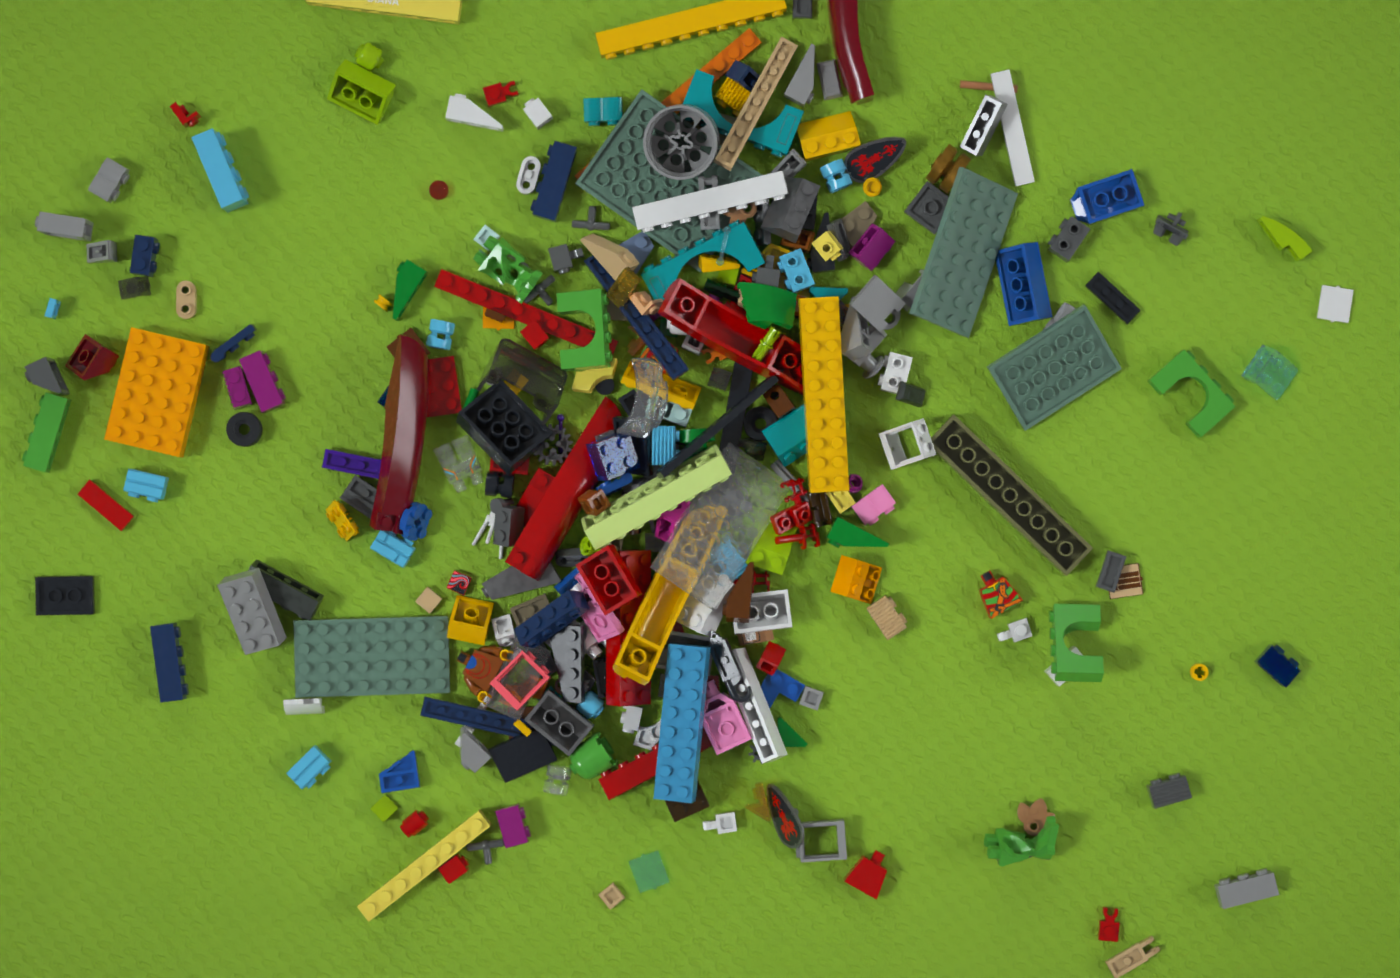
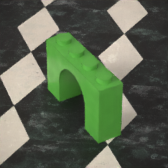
[556,289,613,372]
[1147,350,1236,438]
[1049,604,1104,682]

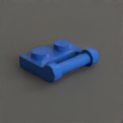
[595,472,633,496]

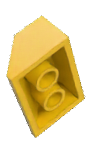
[796,111,861,162]

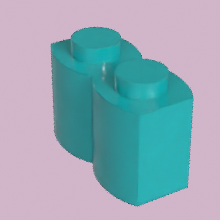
[583,97,623,127]

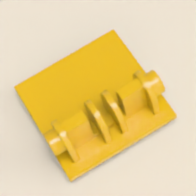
[326,500,360,542]

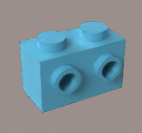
[777,248,815,293]

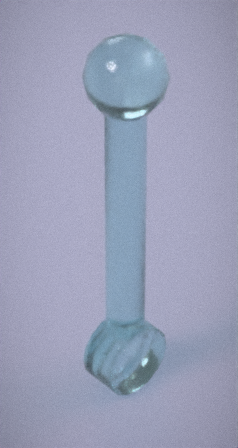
[716,226,731,266]

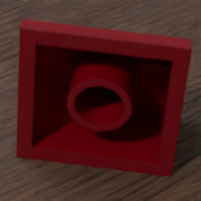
[65,334,119,380]

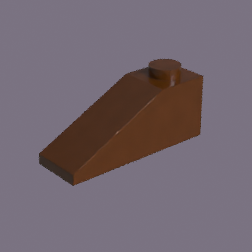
[722,562,754,623]

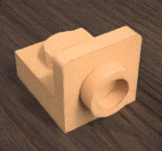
[629,291,663,316]

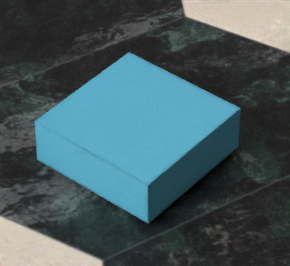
[44,298,61,319]

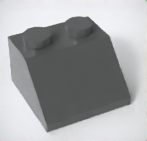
[24,357,70,395]

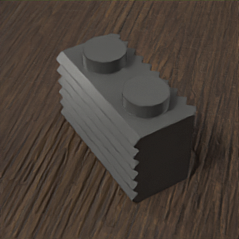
[1146,773,1192,809]

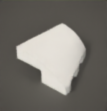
[283,698,325,715]

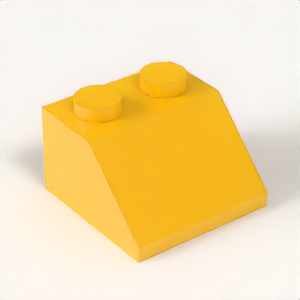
[447,595,494,646]

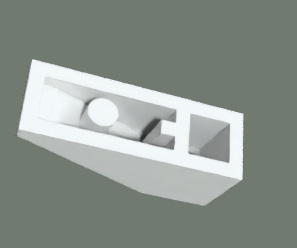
[445,93,504,132]

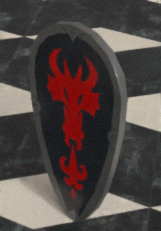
[844,136,906,183]
[767,783,804,849]

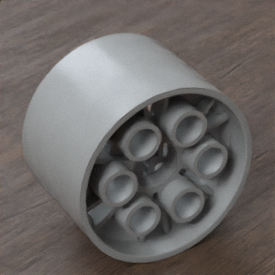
[643,104,720,180]

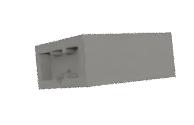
[35,212,94,242]
[796,819,847,863]

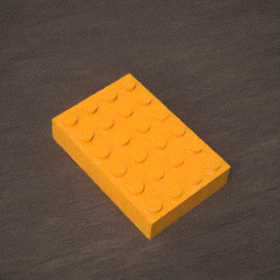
[104,327,210,458]

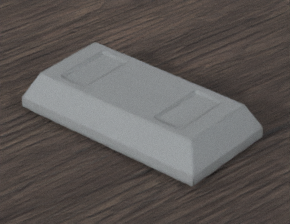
[816,59,843,101]

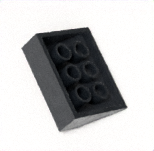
[456,379,553,476]

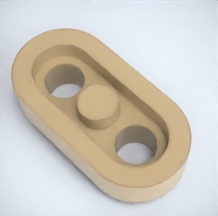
[176,281,197,319]

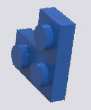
[761,669,805,708]

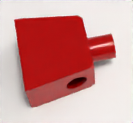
[844,850,887,900]

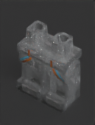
[433,435,484,493]

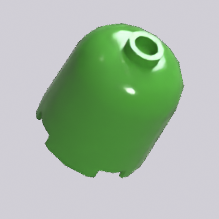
[569,732,618,779]

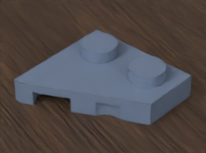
[619,231,654,282]

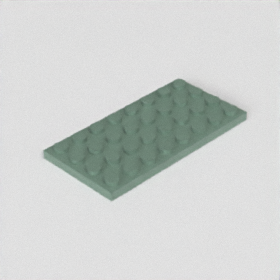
[909,167,1018,338]
[294,616,450,698]

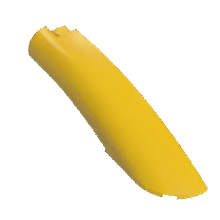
[613,506,727,686]

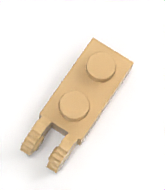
[1105,936,1160,978]

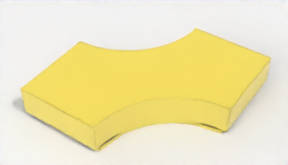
[572,358,618,393]

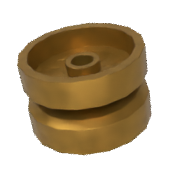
[925,144,971,194]

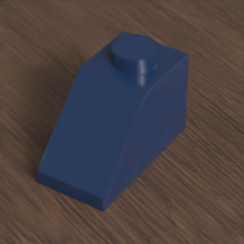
[725,60,760,92]

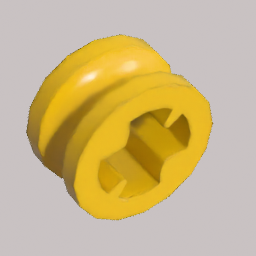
[374,294,393,312]
[1190,663,1209,681]

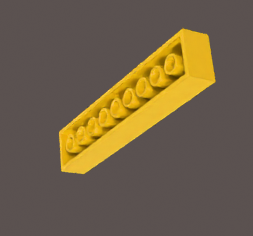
[798,296,849,493]

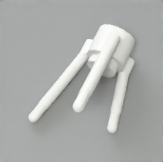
[472,511,504,559]

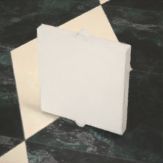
[1317,285,1354,323]

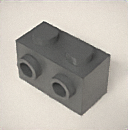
[1048,216,1090,262]

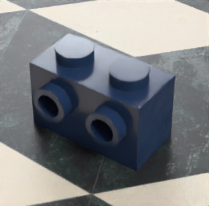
[130,235,160,277]

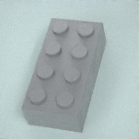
[217,568,287,655]

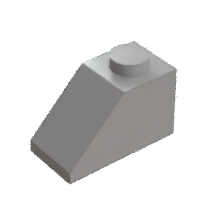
[460,726,491,773]

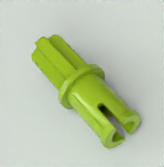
[752,325,782,362]

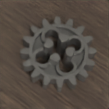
[533,424,573,466]

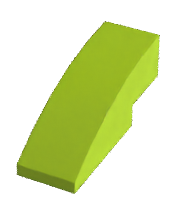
[1256,216,1313,262]

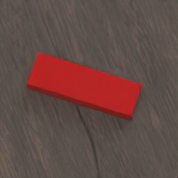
[77,480,135,531]

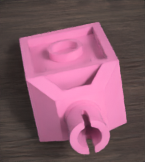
[574,572,625,643]
[703,680,752,755]

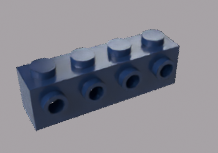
[530,141,577,223]
[514,590,590,648]
[150,623,189,703]

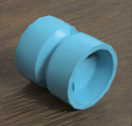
[820,159,853,193]
[426,319,455,350]

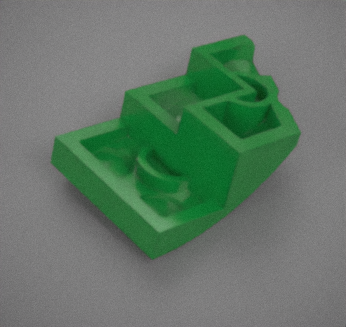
[737,282,797,330]

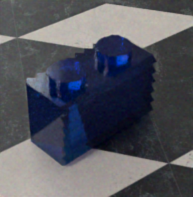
[1254,644,1301,688]

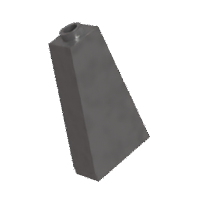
[481,562,561,600]

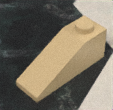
[580,233,640,283]

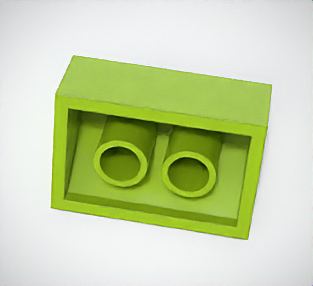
[327,59,396,125]

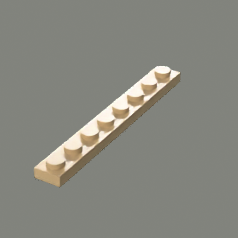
[714,37,798,171]

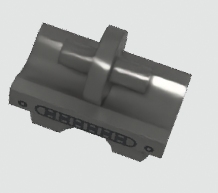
[1153,212,1189,246]

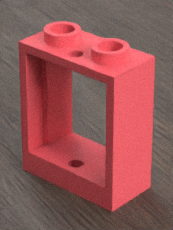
[490,650,551,711]

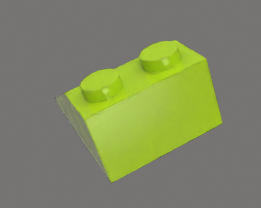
[746,508,798,575]

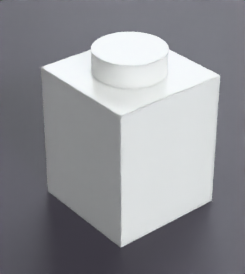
[523,98,553,130]

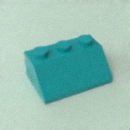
[762,404,807,467]

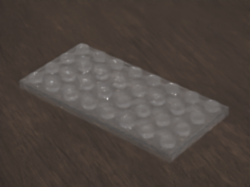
[650,442,791,611]

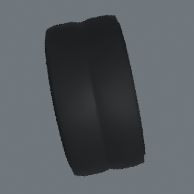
[743,406,778,441]
[226,412,263,447]

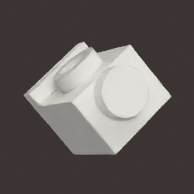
[620,706,643,733]

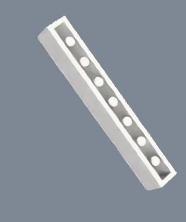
[632,171,789,233]

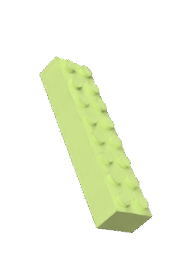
[581,444,732,550]

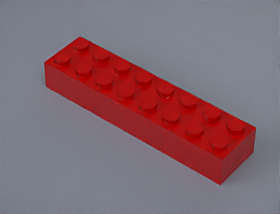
[606,549,651,707]

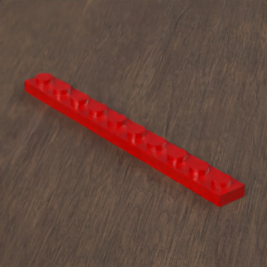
[434,269,619,355]

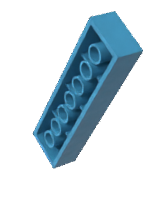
[653,643,711,803]

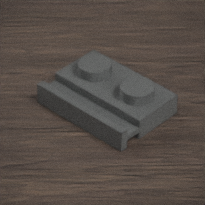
[340,475,377,519]

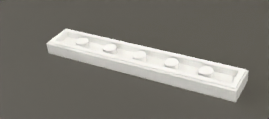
[990,69,1035,187]

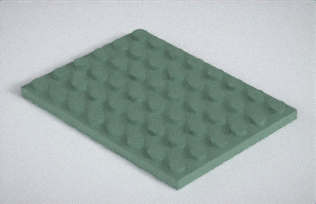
[575,89,762,273]

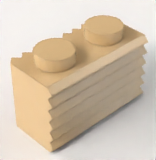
[866,595,907,640]

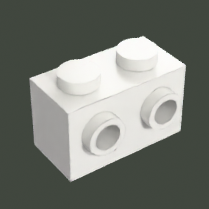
[878,352,913,394]

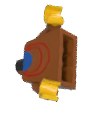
[456,645,514,705]

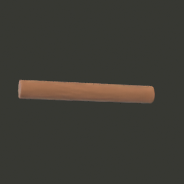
[960,80,1018,93]

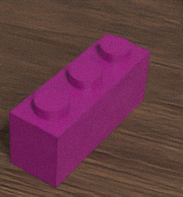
[239,350,286,413]

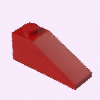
[517,468,555,526]

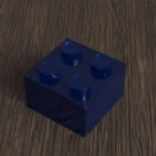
[586,431,640,481]

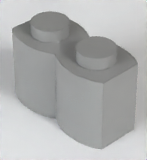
[88,157,130,203]

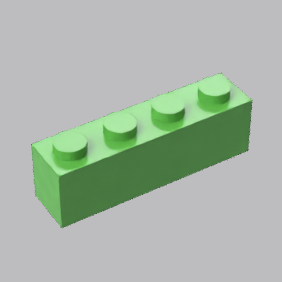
[22,392,72,473]

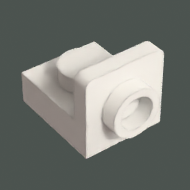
[491,614,518,647]

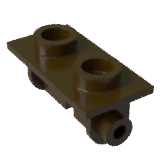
[807,490,833,528]

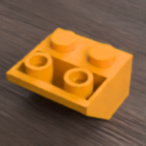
[830,555,882,604]

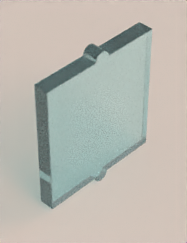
[628,850,670,893]

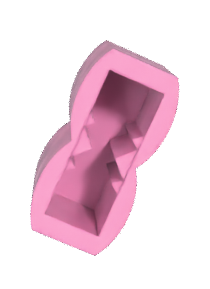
[851,484,896,526]

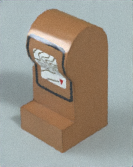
[737,630,774,646]

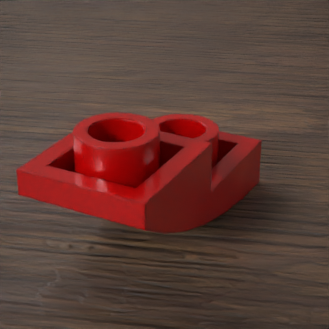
[770,501,813,535]

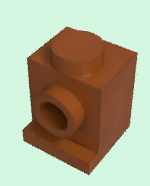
[577,489,611,516]

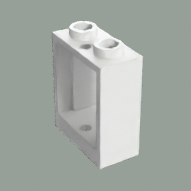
[879,418,936,470]

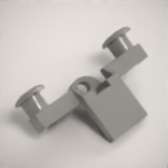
[849,269,924,379]

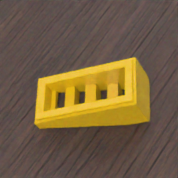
[698,253,740,273]

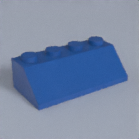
[996,242,1053,326]

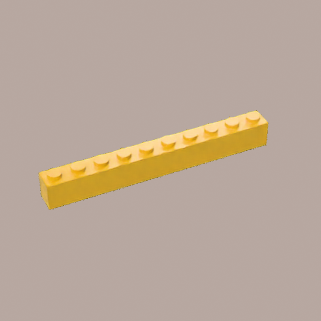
[595,0,787,60]

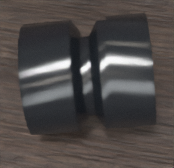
[485,471,515,498]

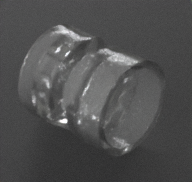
[543,764,572,796]

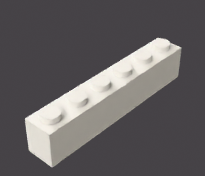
[732,648,788,764]

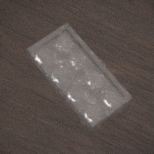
[484,636,552,720]

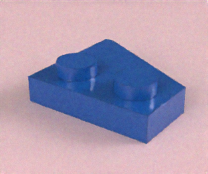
[379,751,420,794]

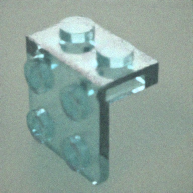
[1241,344,1298,400]

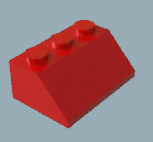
[575,544,643,616]

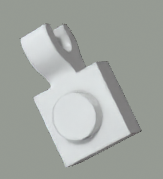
[997,618,1032,642]
[702,812,737,834]

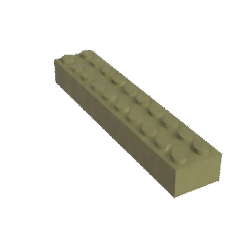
[931,415,1093,576]

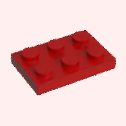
[427,356,462,418]

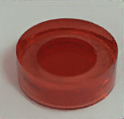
[429,180,449,200]

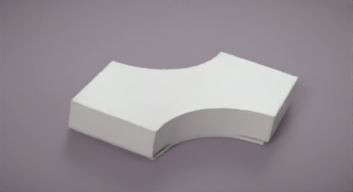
[633,719,661,751]

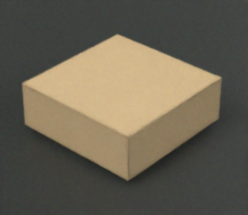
[415,587,442,614]
[598,882,625,910]

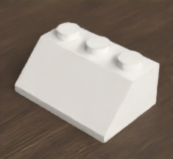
[733,589,792,634]

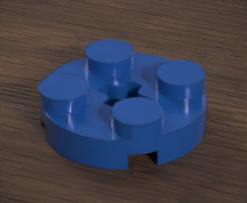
[399,502,432,541]

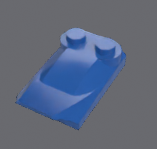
[1070,169,1144,224]

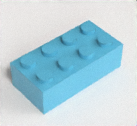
[191,128,249,213]

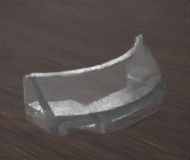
[616,358,668,438]

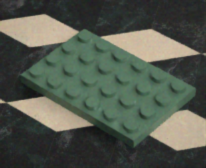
[986,304,1122,431]

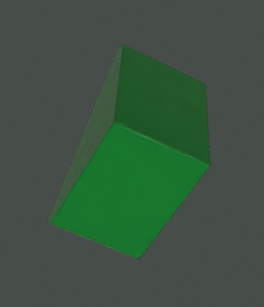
[777,716,808,747]

